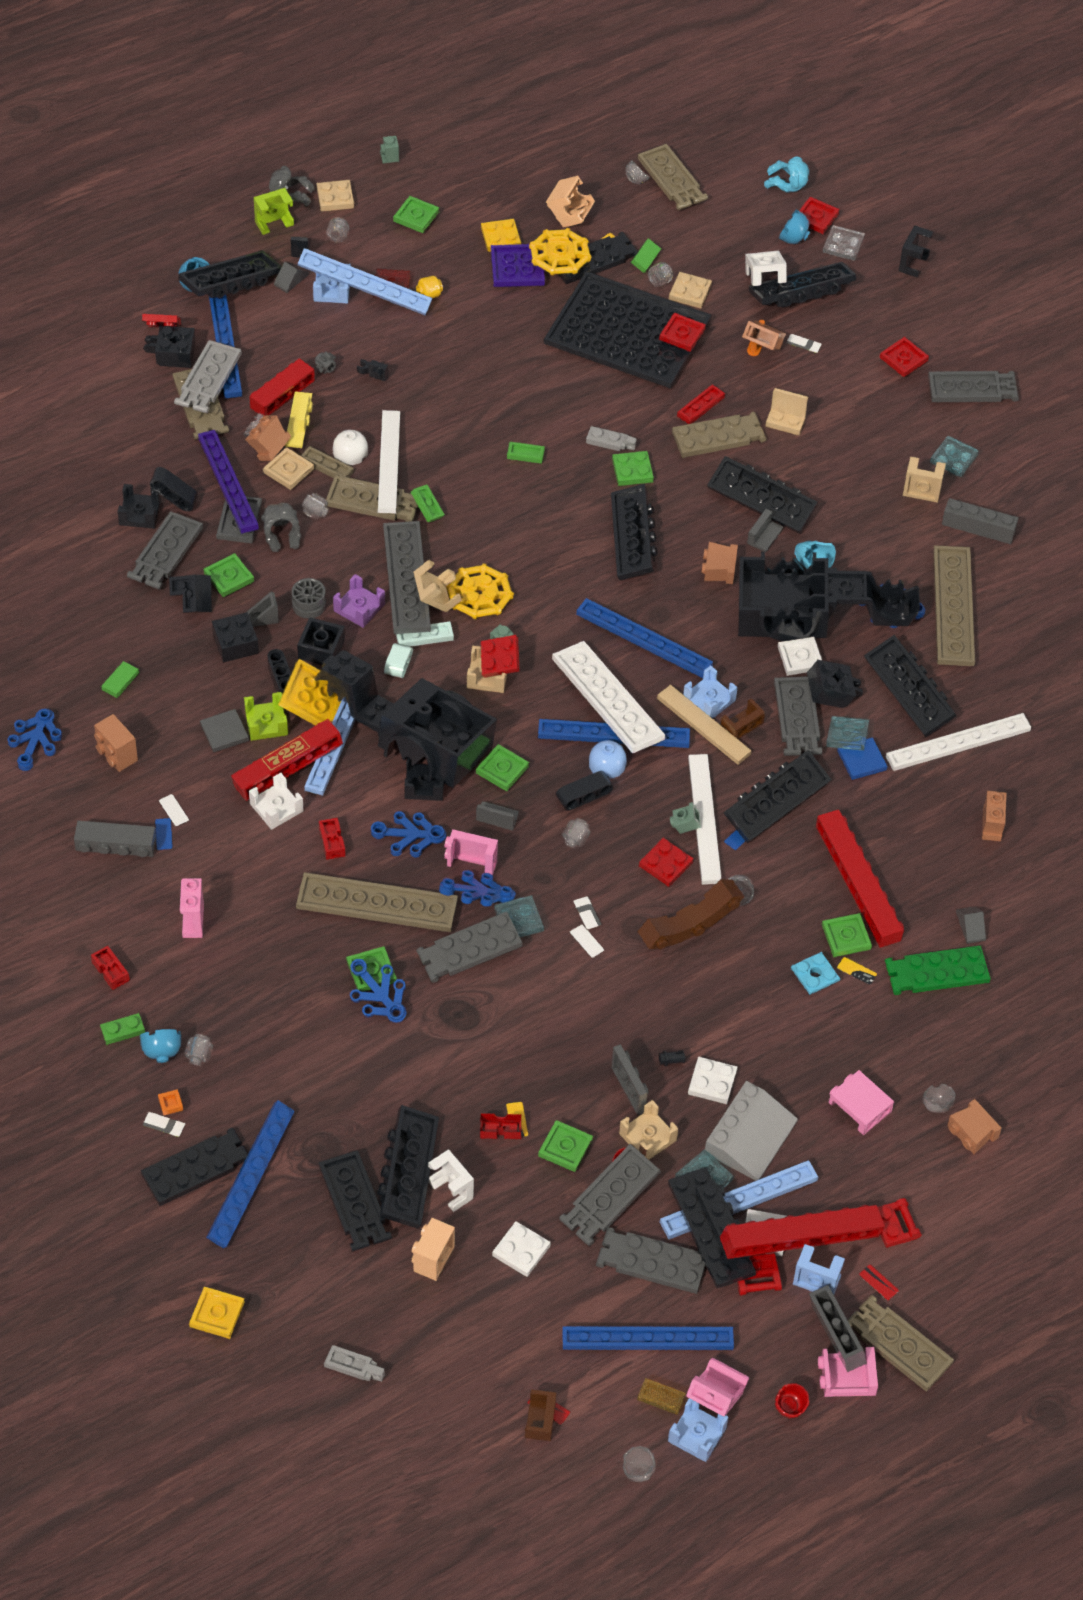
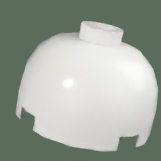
[333,430,368,465]

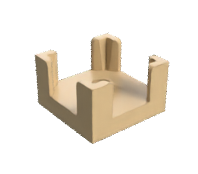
[903,457,946,503]
[414,560,462,612]
[467,646,507,693]
[619,1100,678,1160]

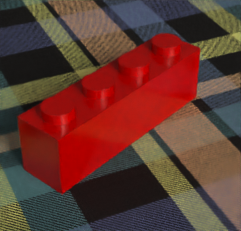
[249,358,315,417]

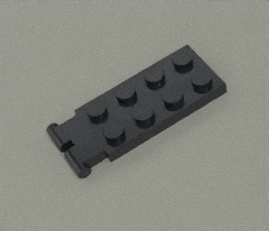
[557,232,638,285]
[141,1128,249,1206]
[319,1150,392,1252]

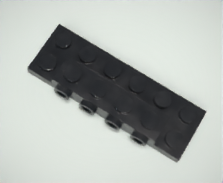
[178,250,282,298]
[749,262,856,307]
[707,456,818,534]
[611,484,658,580]
[864,635,956,738]
[724,750,832,843]
[377,1105,439,1229]
[668,1167,756,1289]

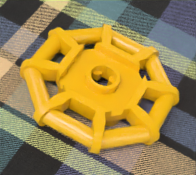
[529,228,592,276]
[446,563,514,619]

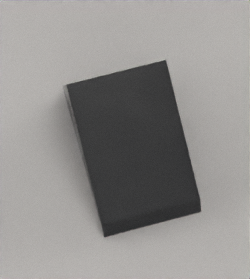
[291,237,311,258]

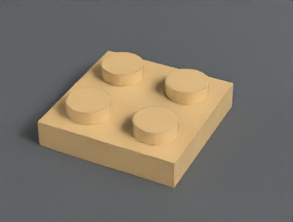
[316,180,354,211]
[669,272,712,308]
[263,447,314,490]

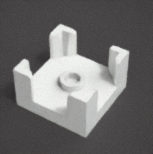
[745,251,786,286]
[249,773,303,830]
[428,1149,474,1212]

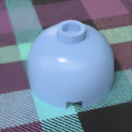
[589,740,627,779]

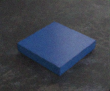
[837,738,887,780]

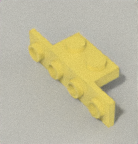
[285,392,313,448]

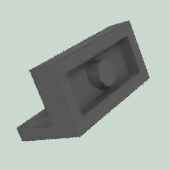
[747,509,783,552]
[476,801,519,831]

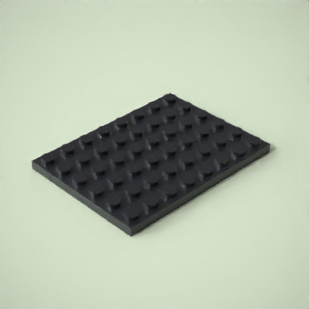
[544,271,711,389]

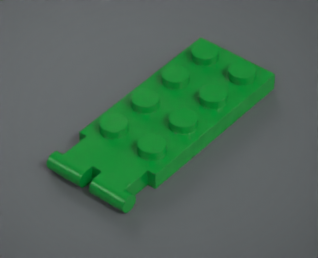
[885,946,991,995]

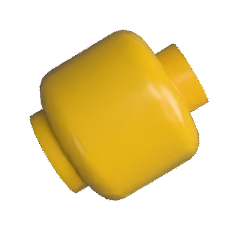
[416,276,443,298]

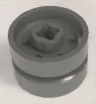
[292,578,326,619]

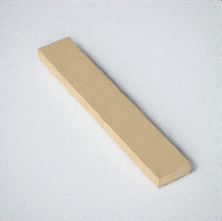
[657,685,752,765]

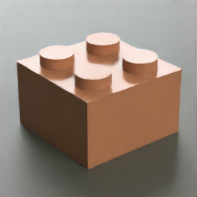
[94,714,138,772]

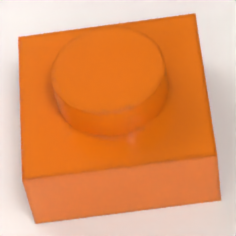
[158,1089,183,1116]

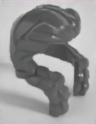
[269,166,315,207]
[261,503,301,552]

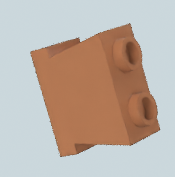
[742,320,786,350]
[245,415,291,461]
[701,542,738,584]
[982,791,1006,842]
[948,1099,1001,1154]

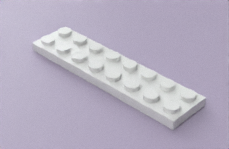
[552,641,665,753]

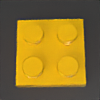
[481,219,521,252]
[189,1287,245,1339]

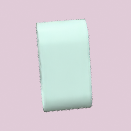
[384,643,413,678]

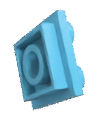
[791,952,840,995]

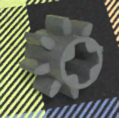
[315,351,336,374]

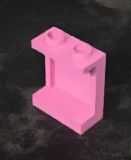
[444,830,498,875]
[180,879,204,938]
[829,1070,894,1135]
[818,1347,878,1397]
[686,1358,749,1416]

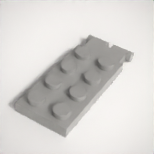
[174,340,242,414]

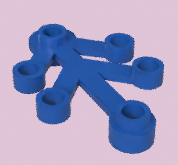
[7,709,62,771]
[371,811,446,857]
[439,870,516,906]
[350,959,407,1023]

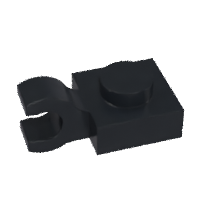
[357,359,388,381]

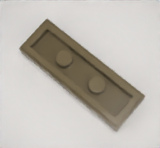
[301,446,354,478]

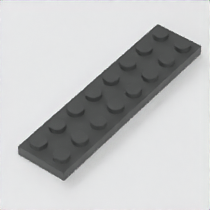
[383,521,431,634]

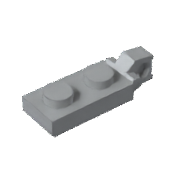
[586,426,637,451]
[324,1345,385,1382]

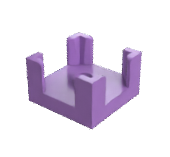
[333,574,385,628]

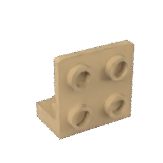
[766,388,808,435]

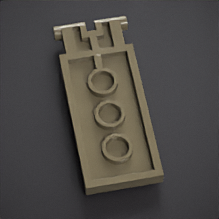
[638,144,708,210]
[172,369,229,440]
[672,412,766,458]
[325,475,418,522]
[847,1295,954,1392]

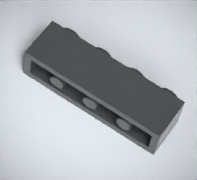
[942,498,1019,544]
[74,821,156,857]
[809,1285,867,1372]

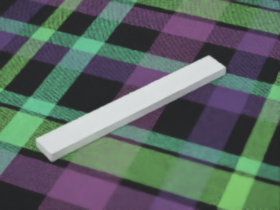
[378,410,400,513]
[886,713,1031,771]
[688,754,721,885]

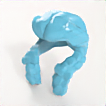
[764,157,810,192]

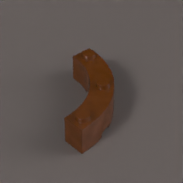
[637,879,745,949]

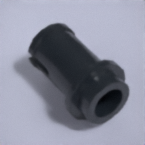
[659,1050,685,1066]

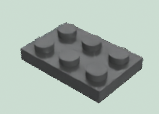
[611,1044,649,1116]

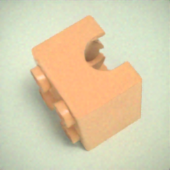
[546,176,595,227]

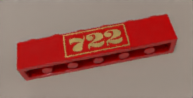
[231,719,343,801]

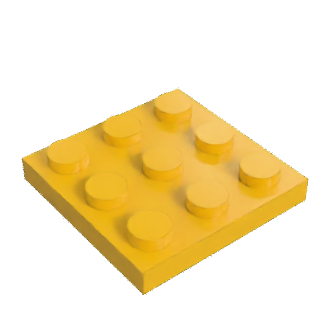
[278,659,341,726]

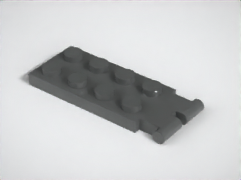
[928,371,1019,402]
[127,511,203,590]
[774,677,822,756]
[416,911,523,983]
[559,1144,661,1247]
[596,1227,705,1294]

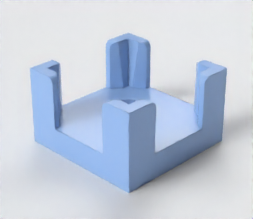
[313,264,351,303]
[683,665,737,719]
[793,1244,845,1295]
[668,1398,728,1462]

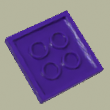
[491,244,545,287]

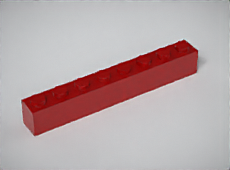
[816,809,904,948]
[720,1205,885,1259]

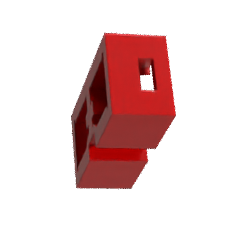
[319,818,345,860]
[91,946,130,990]
[480,1113,522,1139]

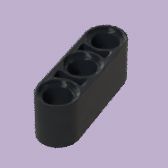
[150,467,198,511]
[267,649,291,694]
[556,771,613,811]

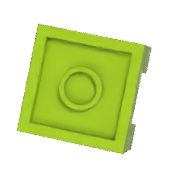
[254,188,294,235]
[244,692,288,741]

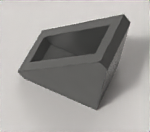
[274,262,309,293]
[247,591,279,627]
[956,906,986,944]

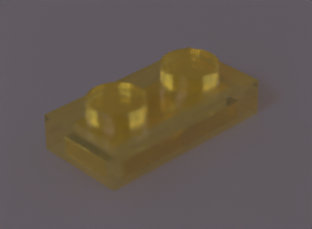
[637,1378,686,1415]

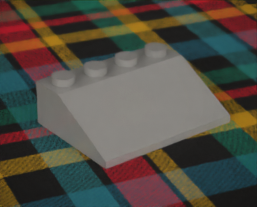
[705,1081,798,1181]

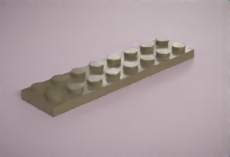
[933,546,975,666]
[296,872,458,932]

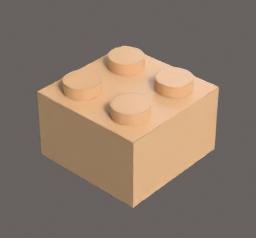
[411,1218,455,1281]

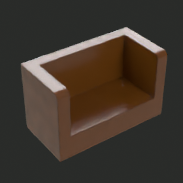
[721,699,765,739]
[525,1389,556,1441]

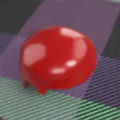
[775,1383,809,1419]

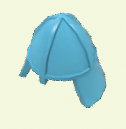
[795,541,836,569]

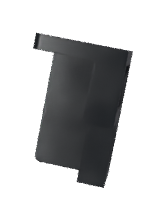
[169,575,212,613]

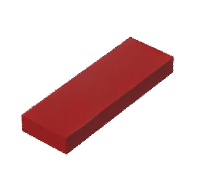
[677,384,725,424]

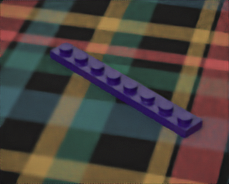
[198,430,258,534]

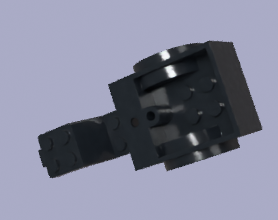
[738,551,920,641]
[315,650,497,788]

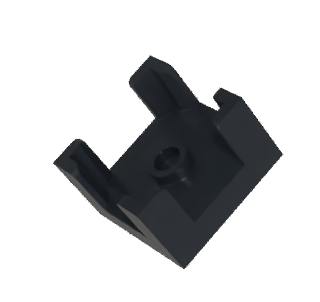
[899,225,933,278]
[118,484,161,529]
[404,757,444,801]

